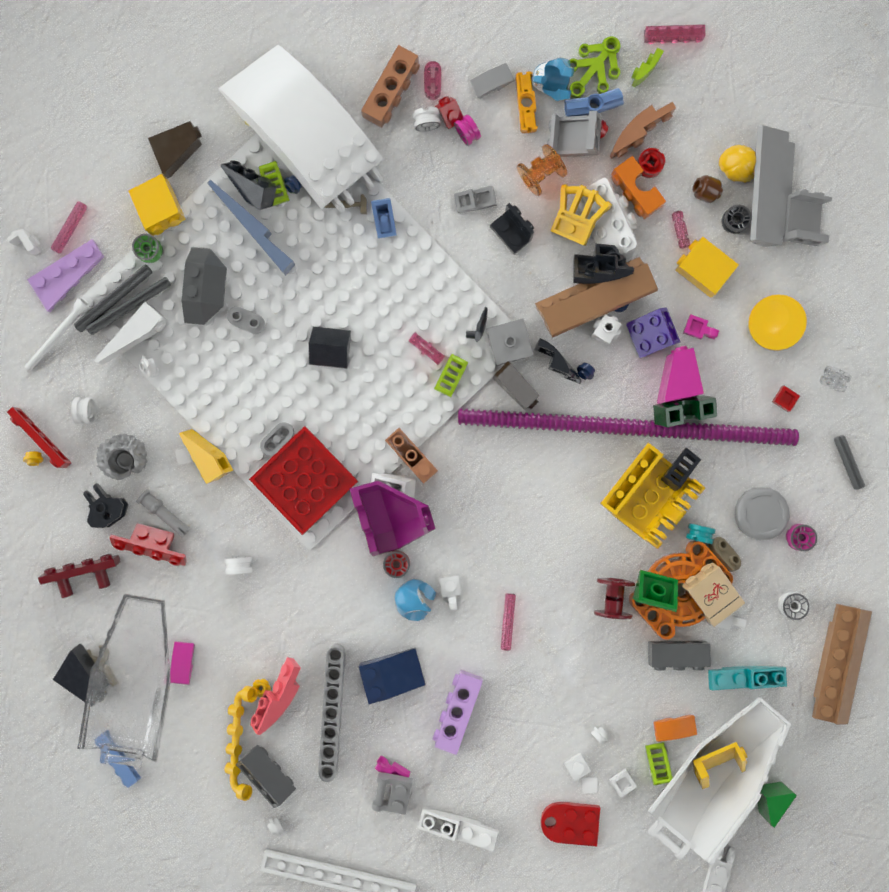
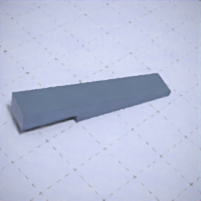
[208,180,295,276]

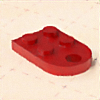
[540,802,601,847]

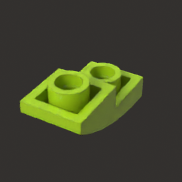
[631,48,664,87]

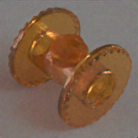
[517,144,567,196]

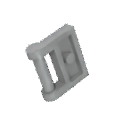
[372,772,413,815]

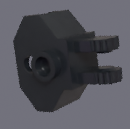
[83,483,129,528]

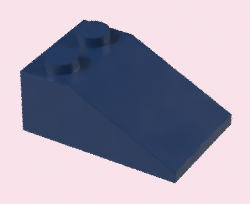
[358,647,426,704]

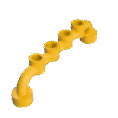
[224,686,258,801]

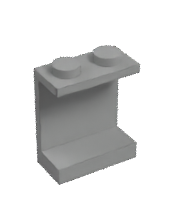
[785,189,832,246]

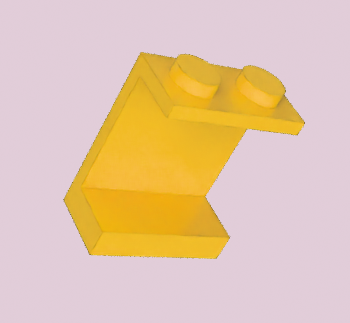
[693,742,748,789]

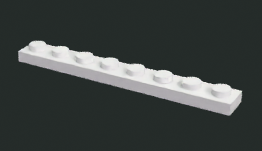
[260,849,416,892]

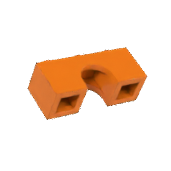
[611,155,667,220]

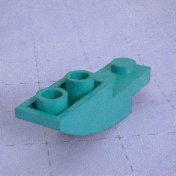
[708,666,787,691]

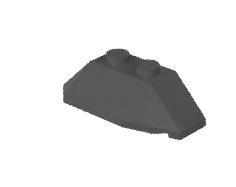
[181,247,227,325]

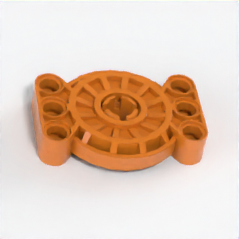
[629,540,733,640]

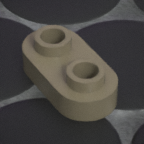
[709,537,741,572]

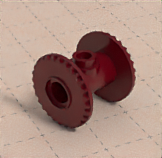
[594,578,635,620]

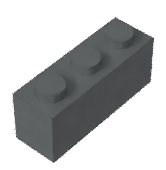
[648,641,711,671]
[236,745,296,808]

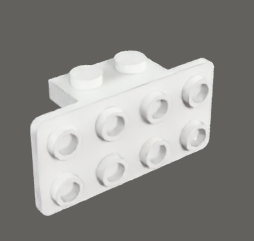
[575,178,638,255]

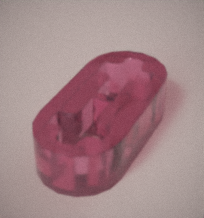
[424,61,441,100]

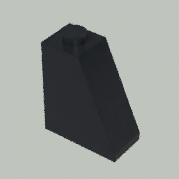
[53,643,109,707]

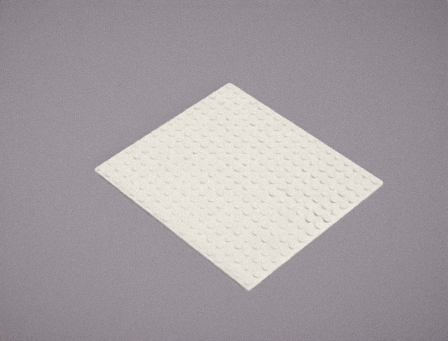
[81,133,512,549]

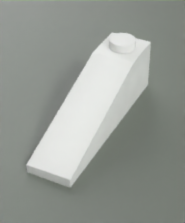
[94,302,167,365]

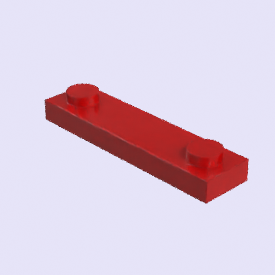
[7,407,71,468]

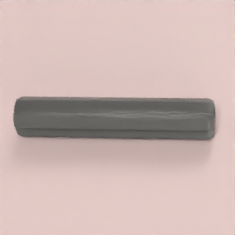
[834,435,865,490]

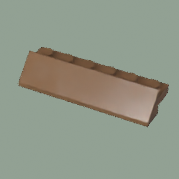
[535,257,658,338]
[812,604,872,725]

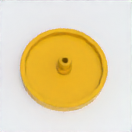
[748,294,807,351]

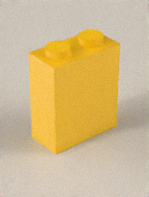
[128,174,186,236]
[675,236,739,298]

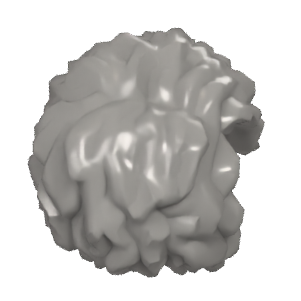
[96,434,147,480]

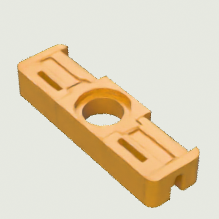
[515,71,538,133]

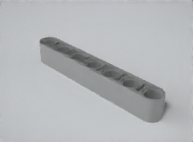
[318,644,346,782]

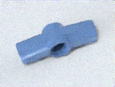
[564,88,624,117]

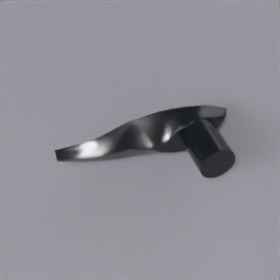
[466,307,488,342]

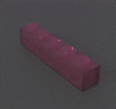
[644,24,706,44]

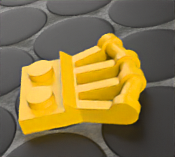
[550,184,612,246]

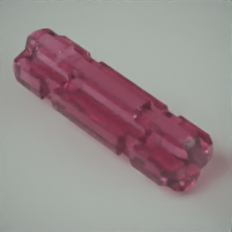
[672,211,690,249]

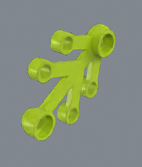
[569,36,621,99]

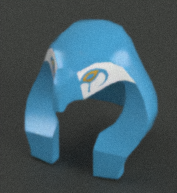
[532,57,574,101]
[394,579,436,621]

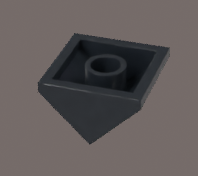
[309,326,351,369]

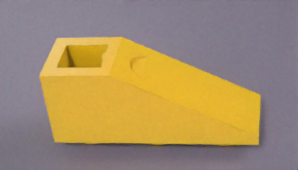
[179,429,233,484]

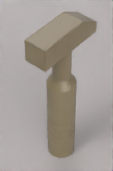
[324,194,367,214]

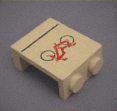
[682,562,745,627]

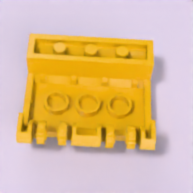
[600,442,705,549]

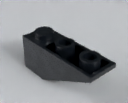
[221,160,277,210]

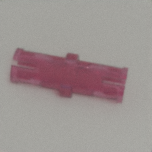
[408,332,445,365]

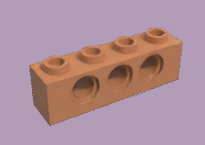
[361,45,420,128]

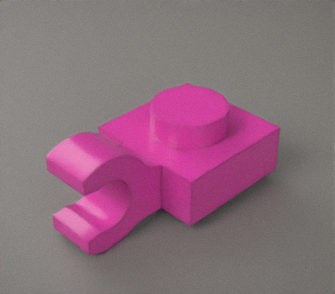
[683,314,719,340]
[375,756,410,785]

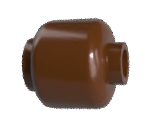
[692,175,723,203]

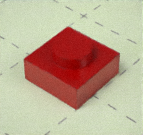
[772,385,800,412]

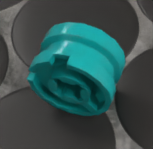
[686,523,716,544]

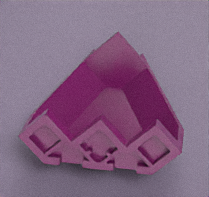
[350,481,435,556]

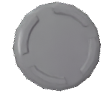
[735,488,790,540]

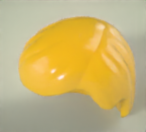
[719,145,756,183]

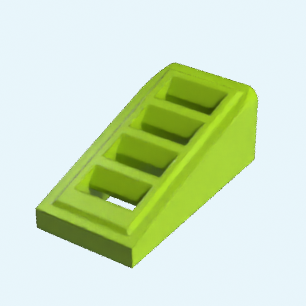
[258,161,290,207]
[434,354,469,397]
[645,742,672,785]

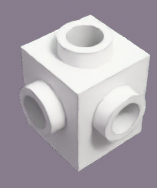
[591,314,621,346]

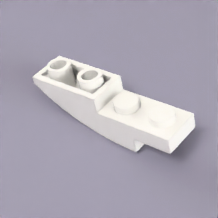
[418,809,499,852]

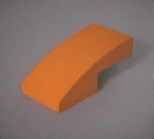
[653,714,697,742]

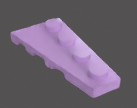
[27,239,104,312]

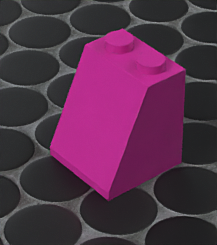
[657,346,704,404]

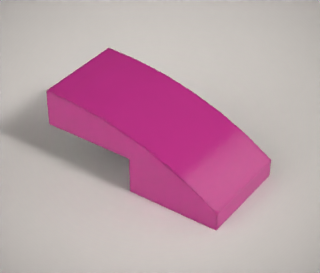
[170,642,195,685]

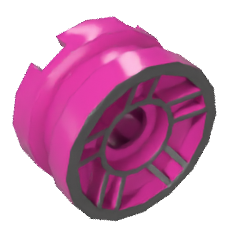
[454,115,481,146]
[786,524,817,551]

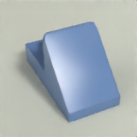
[371,198,397,239]

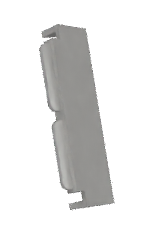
[750,125,795,247]

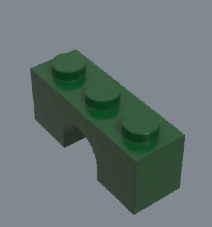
[653,395,717,427]

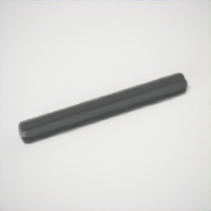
[74,264,152,332]
[86,277,171,335]

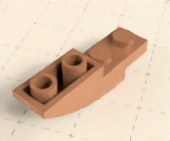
[610,102,676,159]

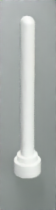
[25,297,92,371]

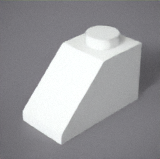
[371,473,416,498]

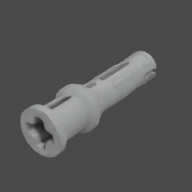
[136,489,190,537]

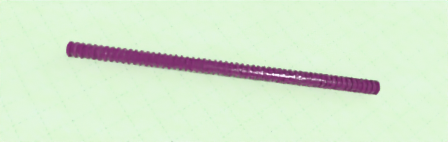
[458,408,799,446]

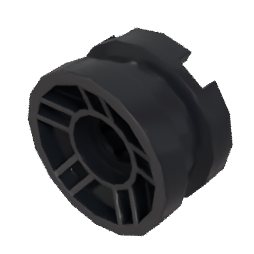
[721,204,752,234]

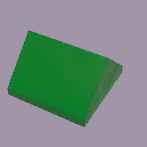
[632,570,678,612]
[757,782,797,828]

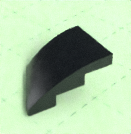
[573,243,634,284]
[534,338,582,384]

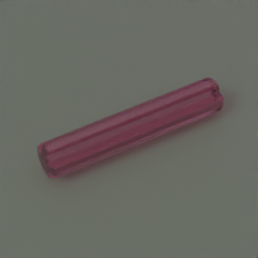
[51,201,88,254]
[501,593,516,651]

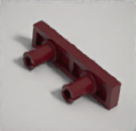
[38,554,121,598]

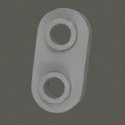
[227,307,265,334]
[260,422,294,456]

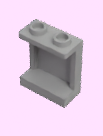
[547,111,602,157]

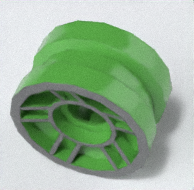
[132,234,163,263]

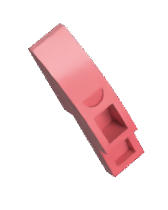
[250,657,301,735]

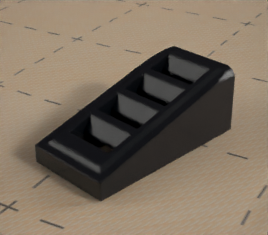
[661,448,701,491]

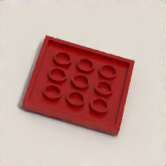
[249,426,359,535]

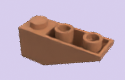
[385,428,438,484]

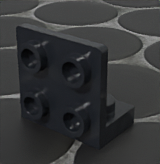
[490,203,534,255]

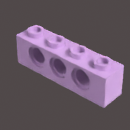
[432,670,483,755]

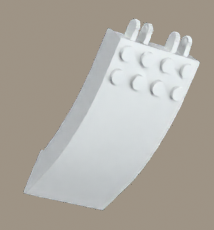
[219,45,383,213]

